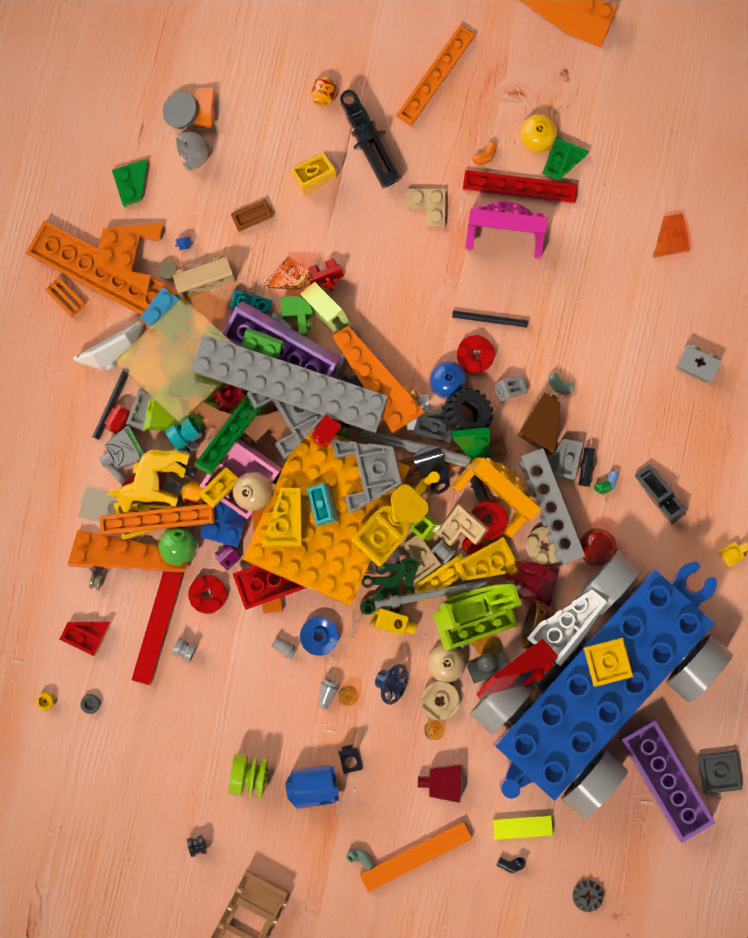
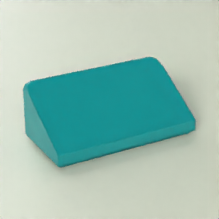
[307,483,339,526]

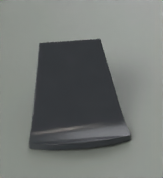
[412,446,450,494]

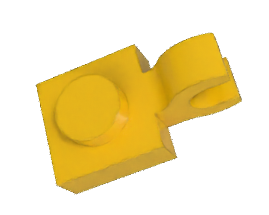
[718,541,748,568]

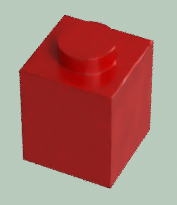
[311,414,341,449]

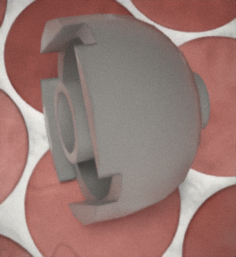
[176,131,210,171]

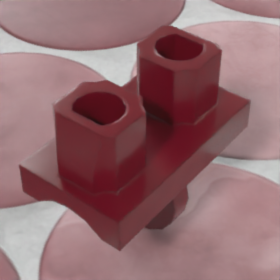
[211,384,248,412]

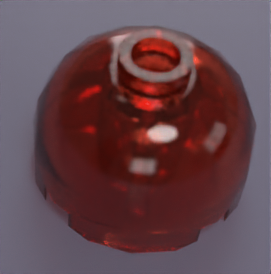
[579,528,617,566]

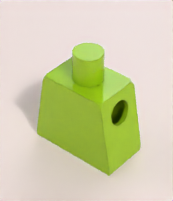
[144,387,183,431]

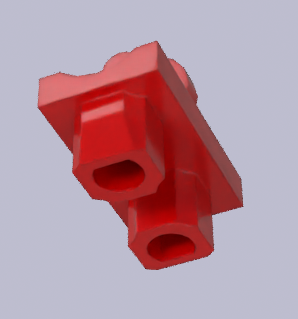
[308,258,344,292]

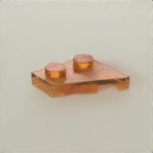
[653,213,690,258]
[265,256,313,290]

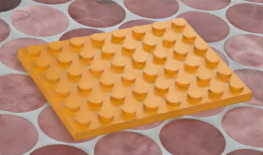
[243,426,410,607]

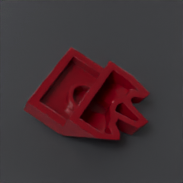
[506,560,559,606]

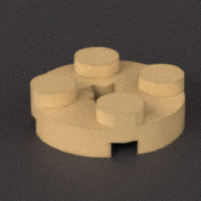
[526,527,564,565]
[421,682,459,720]

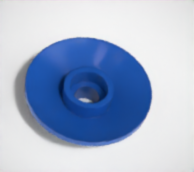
[300,617,339,656]

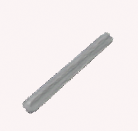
[360,429,471,468]

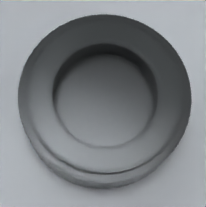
[80,694,101,714]

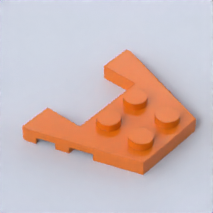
[95,223,163,294]

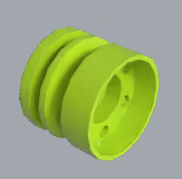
[228,754,269,799]

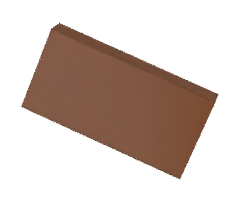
[231,199,273,233]

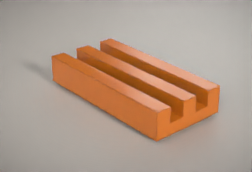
[45,277,86,317]

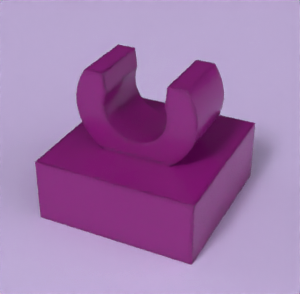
[215,544,241,571]

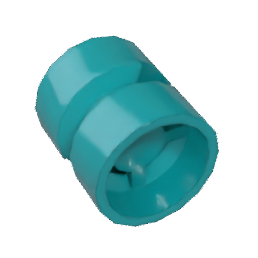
[165,415,202,451]

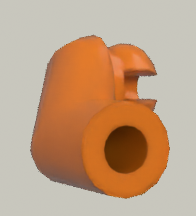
[473,142,497,165]

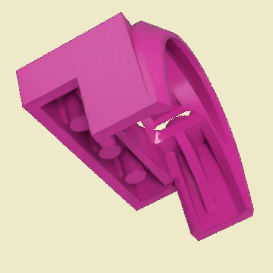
[465,201,548,259]

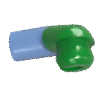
[594,471,619,494]

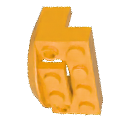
[450,457,541,538]

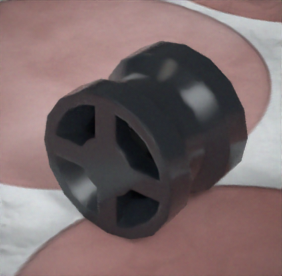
[187,835,207,858]

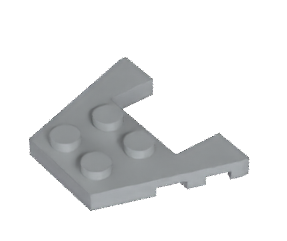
[247,391,324,459]
[331,439,402,514]

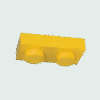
[199,467,238,508]

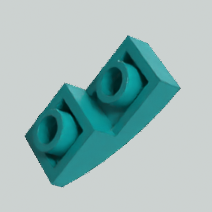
[228,290,273,315]

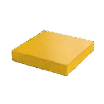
[583,638,633,687]

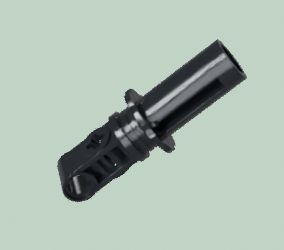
[340,90,402,189]

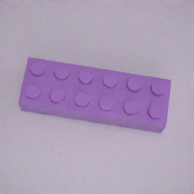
[220,301,342,377]
[619,719,715,843]

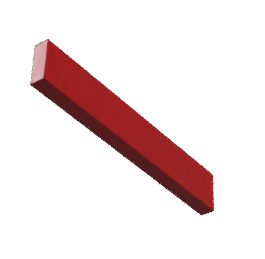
[462,170,578,204]
[131,571,183,685]

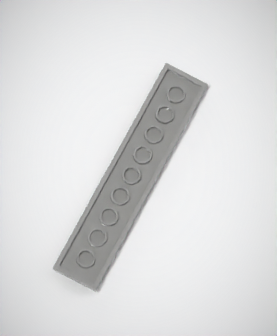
[191,334,388,433]

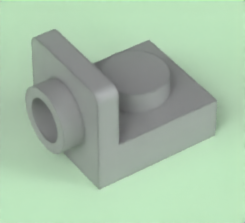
[495,375,528,402]

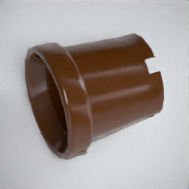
[521,600,559,649]

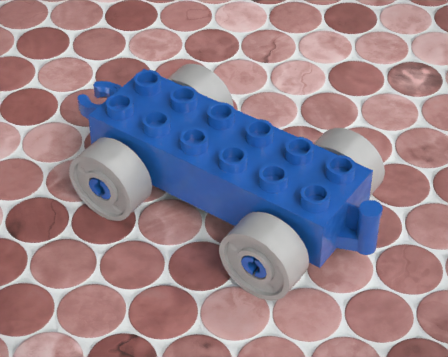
[469,550,733,820]

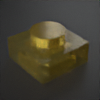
[471,636,498,656]

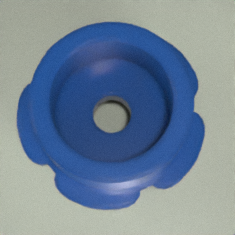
[175,236,193,250]

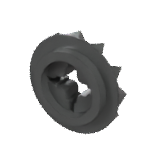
[572,880,604,912]

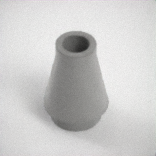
[317,678,339,709]

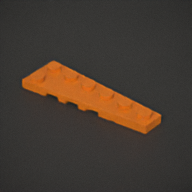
[332,326,425,433]
[68,530,188,573]

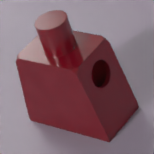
[417,764,461,803]

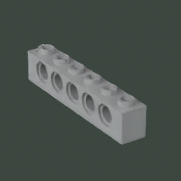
[519,448,585,566]

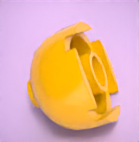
[519,114,557,153]

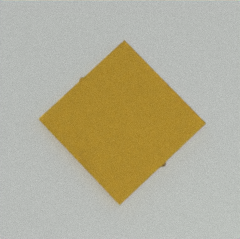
[115,297,235,424]

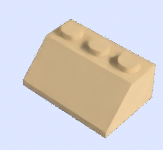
[172,256,235,300]

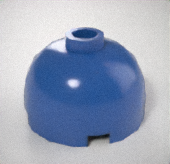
[429,361,467,399]

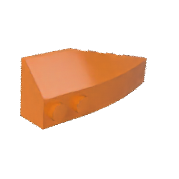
[519,0,617,48]

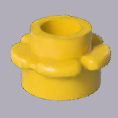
[36,692,55,711]

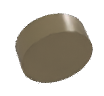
[158,260,177,280]

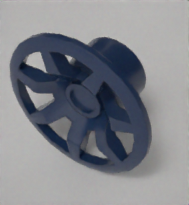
[375,664,409,705]

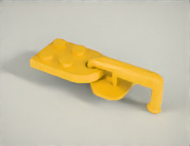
[351,471,440,567]

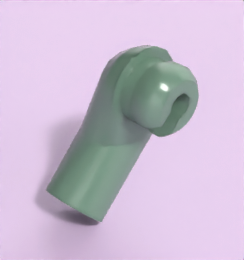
[548,373,574,393]
[346,849,375,870]

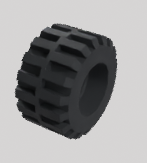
[441,388,494,436]

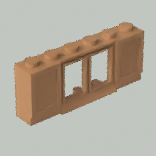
[211,869,289,938]

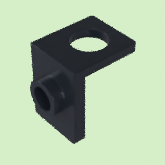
[338,744,362,774]

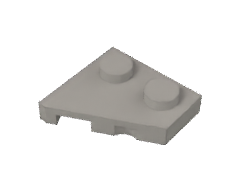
[539,439,583,480]

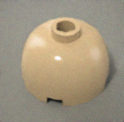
[233,472,273,511]
[427,645,466,683]

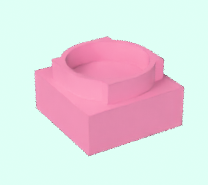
[200,439,283,519]

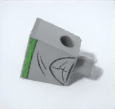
[99,426,145,469]

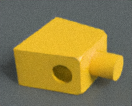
[369,608,417,636]

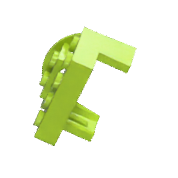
[432,584,521,650]

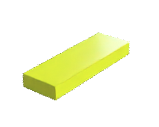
[493,815,553,840]

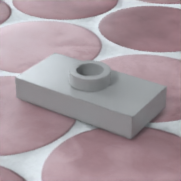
[126,389,157,431]

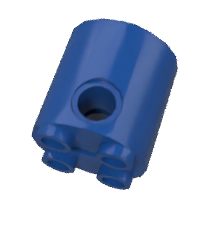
[285,765,339,809]

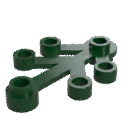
[360,557,418,615]

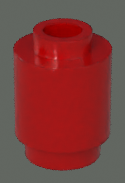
[104,404,130,434]

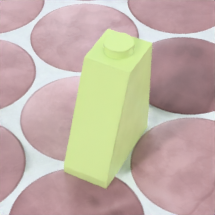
[301,282,353,334]

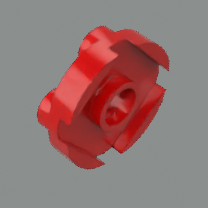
[457,335,495,374]
[471,501,507,540]
[188,575,227,614]

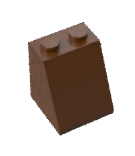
[517,392,561,456]

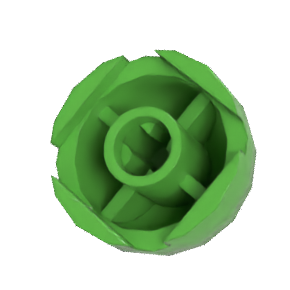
[158,527,197,566]

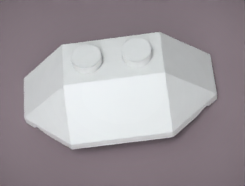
[73,321,144,371]

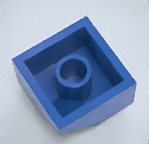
[200,502,247,548]

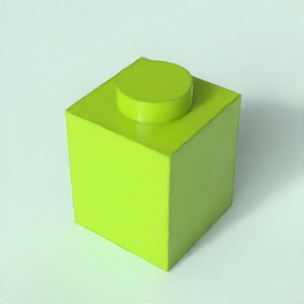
[409,513,442,540]

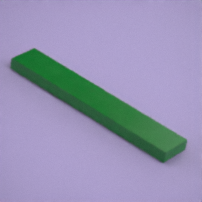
[195,396,265,476]

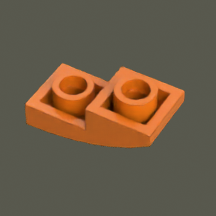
[193,88,216,128]

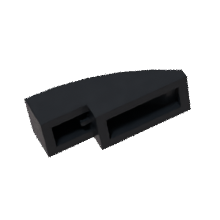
[635,464,687,525]

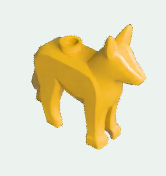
[107,450,190,513]

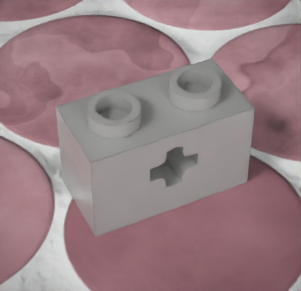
[675,345,722,384]

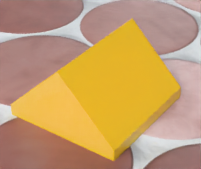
[290,153,337,196]

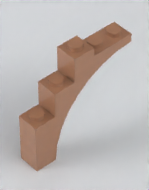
[187,395,292,446]

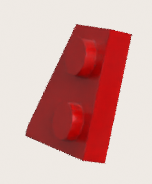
[59,621,111,656]

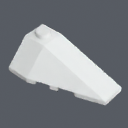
[527,590,608,667]

